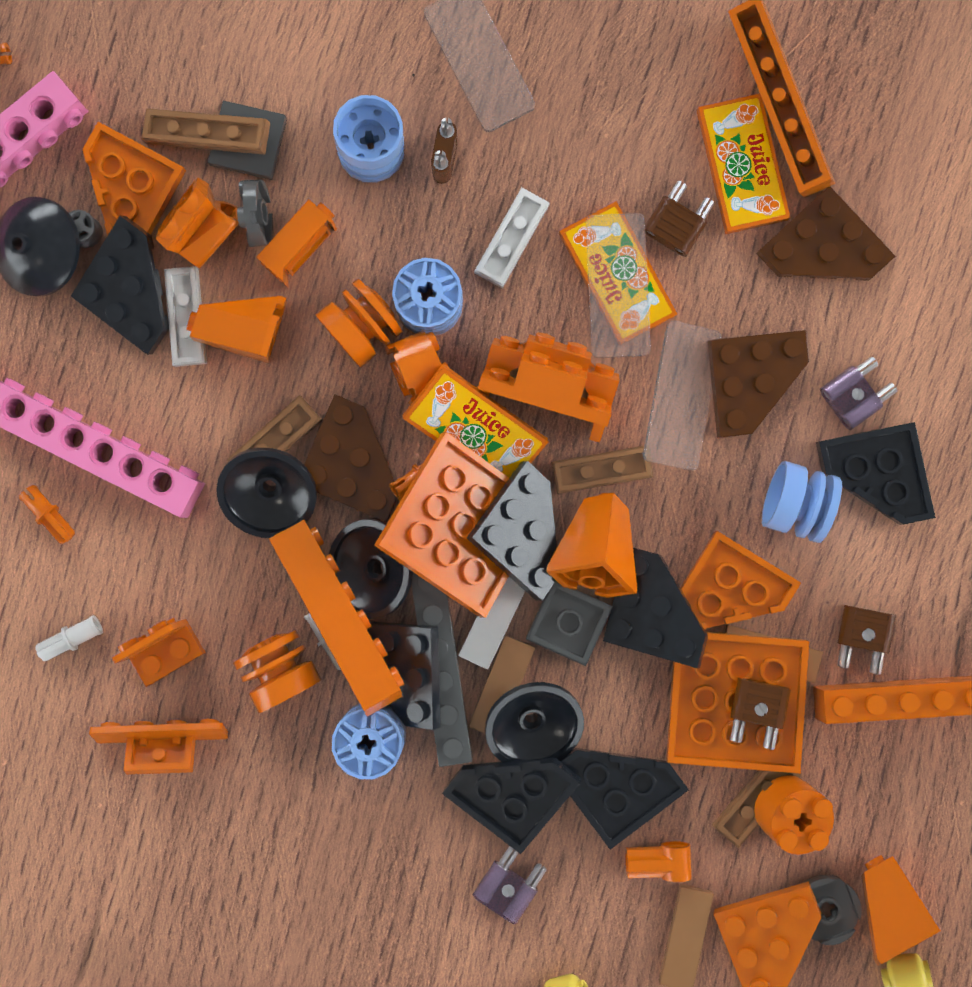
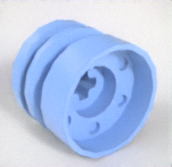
[333,95,404,183]
[392,258,463,336]
[762,461,842,543]
[332,704,406,779]

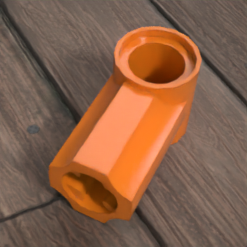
[625,841,692,882]

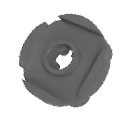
[237,179,273,247]
[805,875,862,945]

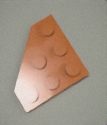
[82,122,186,236]
[680,531,801,629]
[713,881,821,987]

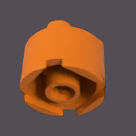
[385,330,449,405]
[754,775,834,855]

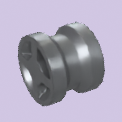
[69,210,103,248]

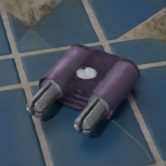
[820,357,897,430]
[473,846,547,925]

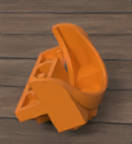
[478,332,619,443]

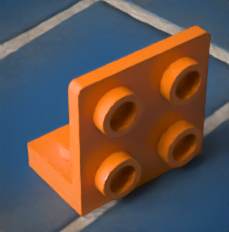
[112,618,206,687]

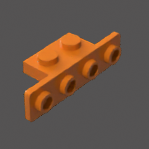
[89,719,228,775]

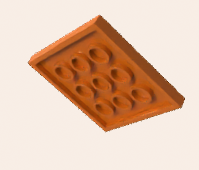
[374,432,509,618]
[666,632,809,774]

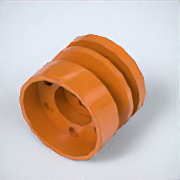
[315,279,403,368]
[233,630,322,713]

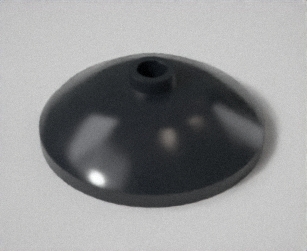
[0,197,80,296]
[216,447,317,538]
[329,519,413,619]
[485,682,584,762]

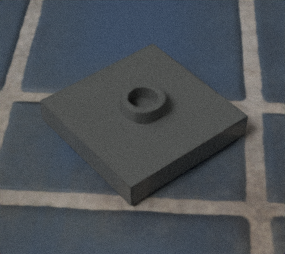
[208,100,287,180]
[526,581,613,666]

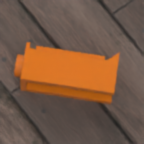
[256,199,337,288]

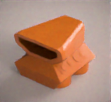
[156,177,239,268]

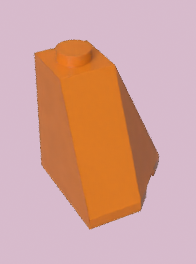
[187,296,287,364]
[546,492,637,598]
[861,855,941,966]

